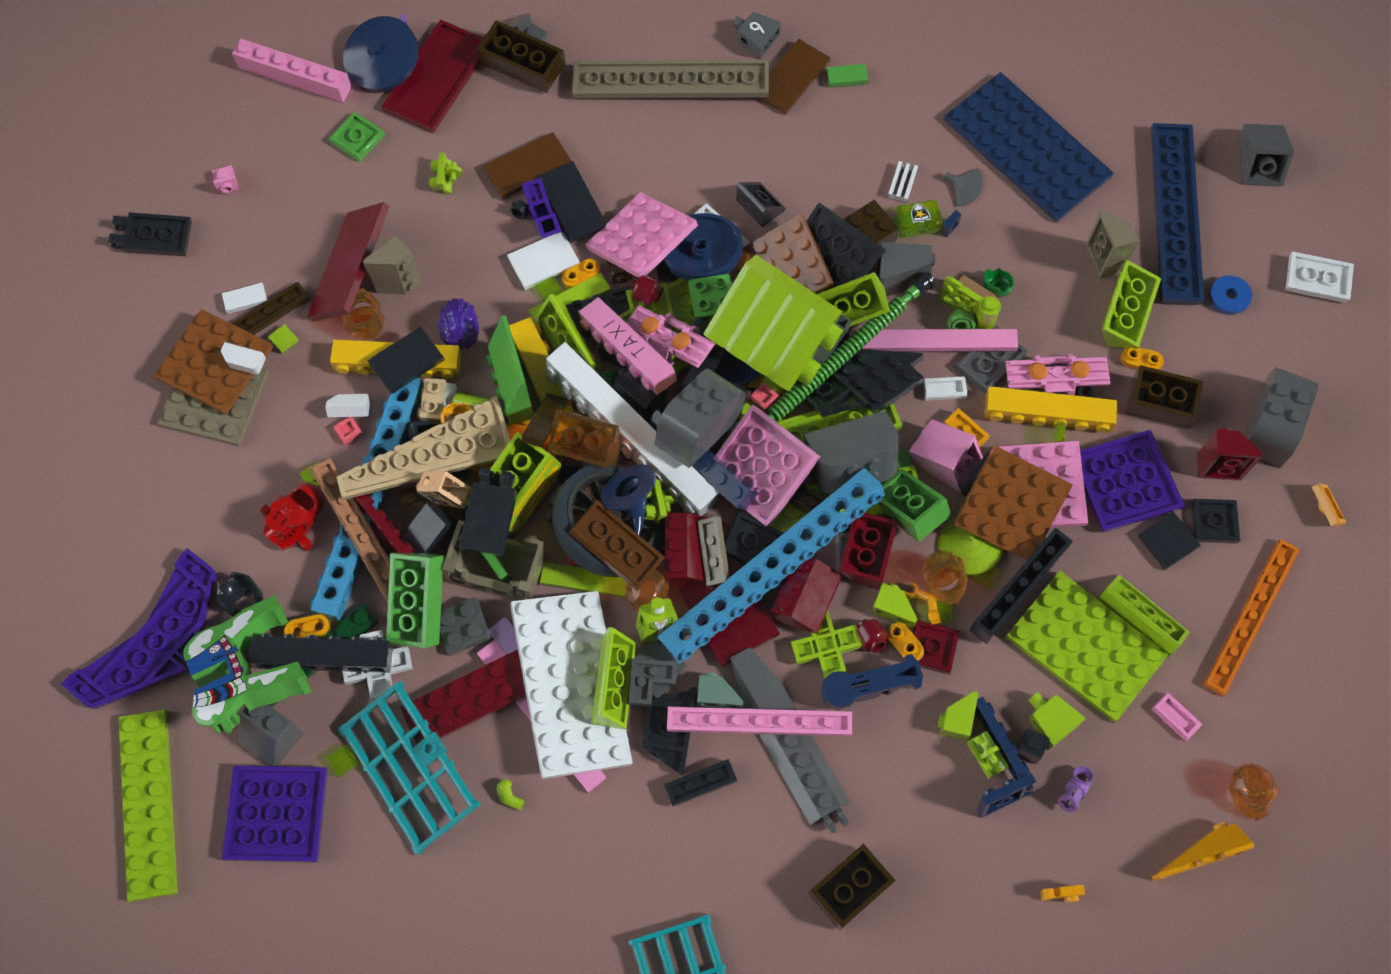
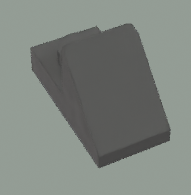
[508,13,547,41]

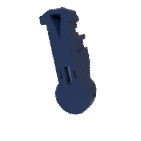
[821,654,923,710]

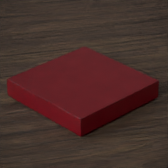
[909,620,960,675]

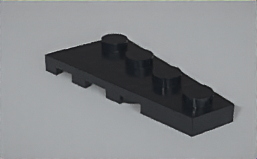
[565,285,631,338]

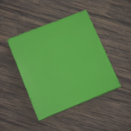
[329,112,385,162]

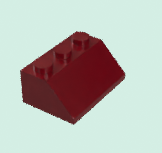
[1197,428,1262,481]
[665,513,709,585]
[839,513,898,590]
[771,558,842,634]

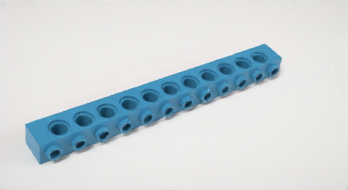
[310,378,424,622]
[658,468,885,664]

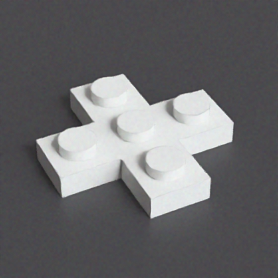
[343,630,413,701]

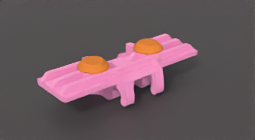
[626,305,715,368]
[1005,354,1110,395]

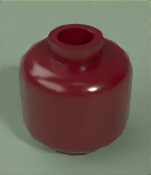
[630,275,663,305]
[856,619,888,653]

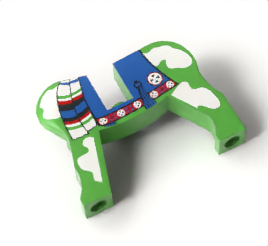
[183,595,312,734]

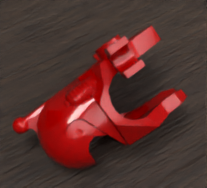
[260,482,325,552]

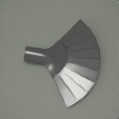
[944,168,983,206]

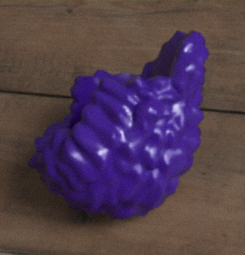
[437,298,480,350]

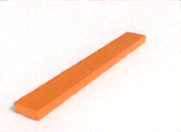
[1203,538,1300,697]

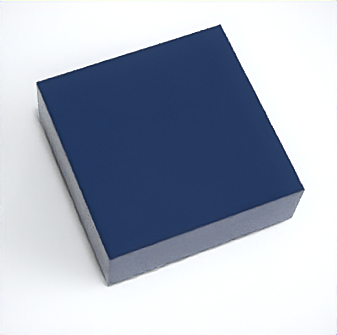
[941,210,962,237]

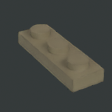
[698,516,730,587]

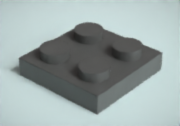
[440,597,491,656]

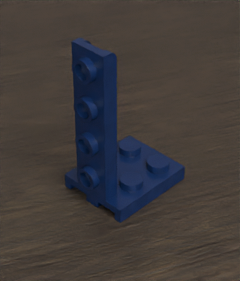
[975,697,1036,818]

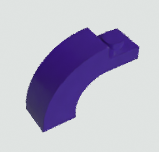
[521,178,561,239]

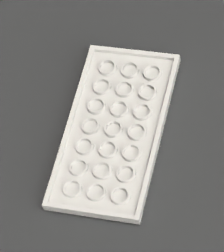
[510,591,633,780]

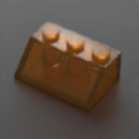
[547,408,621,468]

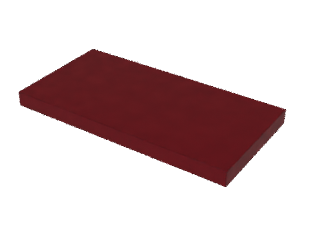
[381,19,483,133]
[307,202,390,321]
[659,534,780,668]

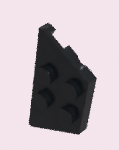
[803,372,868,418]
[642,687,697,775]

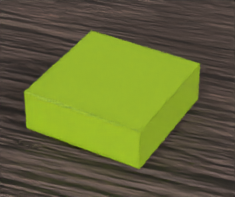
[268,324,298,353]

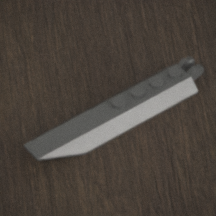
[731,647,850,834]

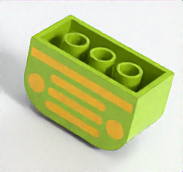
[466,432,561,534]

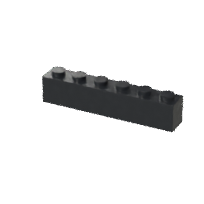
[969,527,1073,644]
[249,634,393,673]

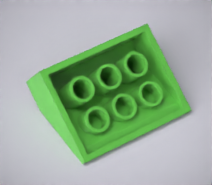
[486,315,534,425]

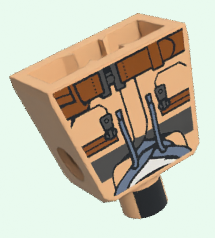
[416,470,472,508]

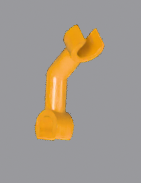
[904,582,941,624]

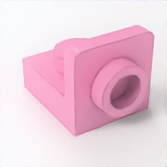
[212,165,239,194]

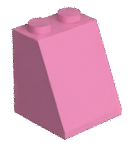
[909,419,983,493]

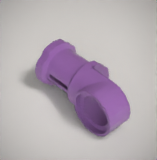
[1058,766,1094,812]

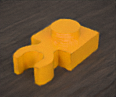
[1040,885,1085,903]

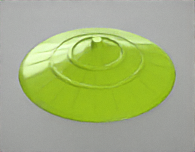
[938,518,1003,575]

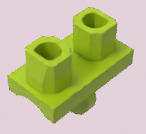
[429,152,462,195]
[644,479,675,524]
[967,731,1009,779]

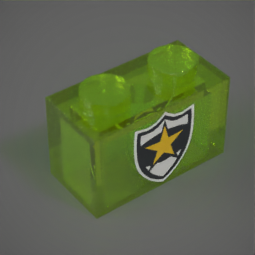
[895,199,943,237]

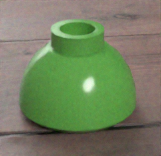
[946,309,976,329]

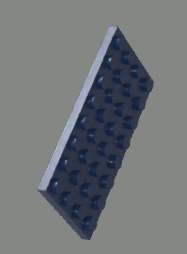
[944,72,1114,223]

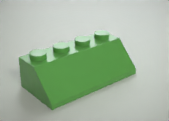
[386,553,444,648]

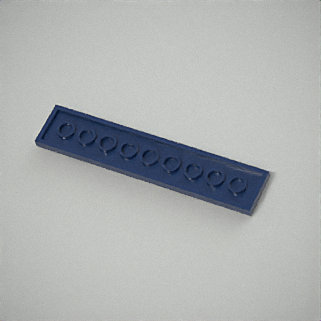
[1151,123,1204,305]

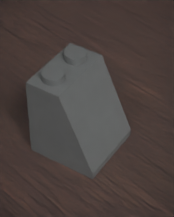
[1239,124,1294,186]
[877,242,935,296]
[238,705,304,766]

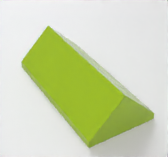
[1101,259,1161,349]
[817,272,890,326]
[535,294,603,373]
[1098,574,1190,657]
[591,627,636,729]

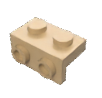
[418,378,446,421]

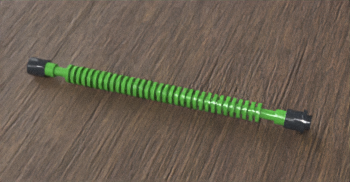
[768,272,935,422]

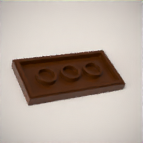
[757,39,830,114]
[483,132,572,199]
[568,500,665,591]

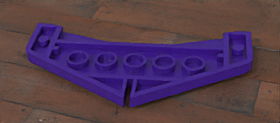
[61,548,217,709]

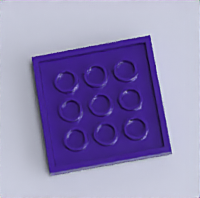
[1080,429,1185,533]
[222,766,328,863]

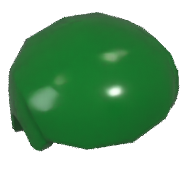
[982,268,1015,297]

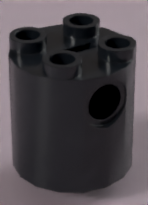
[609,366,667,422]

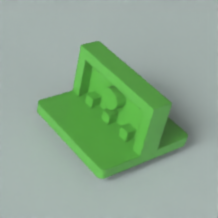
[688,274,732,319]

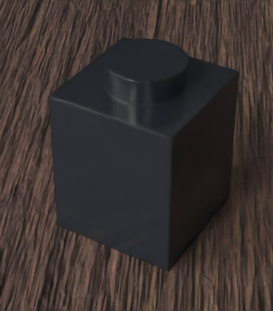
[1017,728,1050,764]

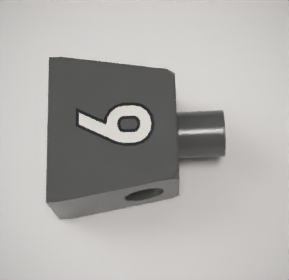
[732,12,781,60]

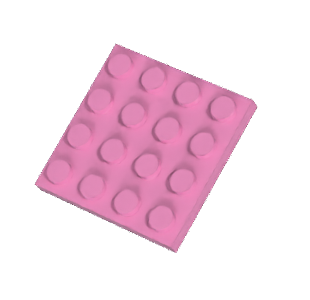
[585,192,698,278]
[716,405,821,527]
[999,441,1088,528]

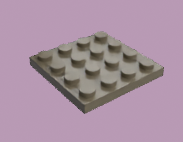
[157,367,269,447]

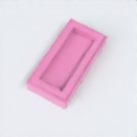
[1151,692,1203,741]

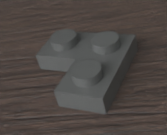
[628,659,677,707]

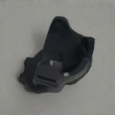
[217,572,263,617]

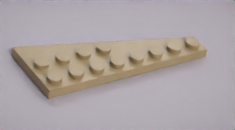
[336,396,510,500]

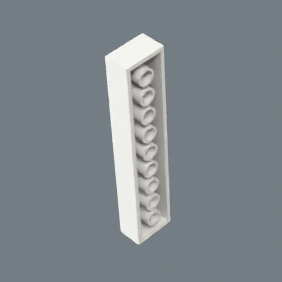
[546,342,719,516]

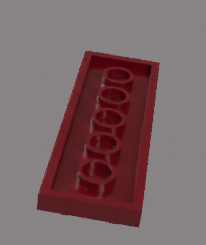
[400,649,526,744]

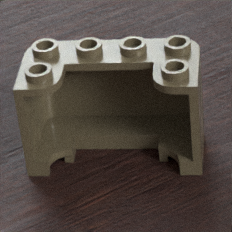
[442,520,547,601]

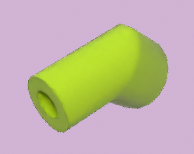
[496,779,525,811]

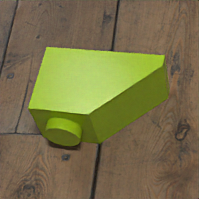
[871,583,917,629]
[938,691,979,741]

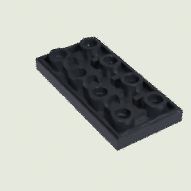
[537,161,607,243]

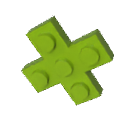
[791,611,862,679]

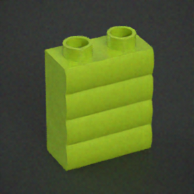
[703,255,844,391]

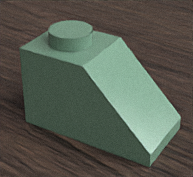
[697,672,743,709]

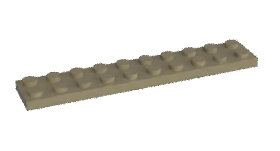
[572,60,769,98]

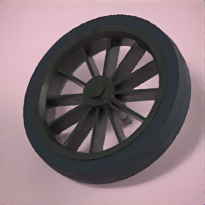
[552,464,665,577]

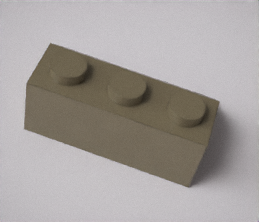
[1085,211,1139,278]
[363,235,422,294]

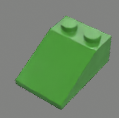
[877,469,951,542]

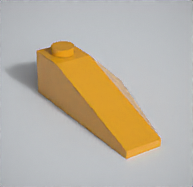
[1151,822,1255,881]

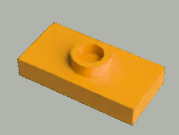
[1312,484,1346,527]

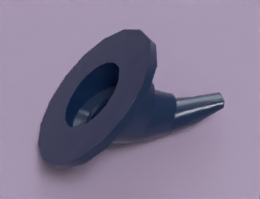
[601,464,656,535]

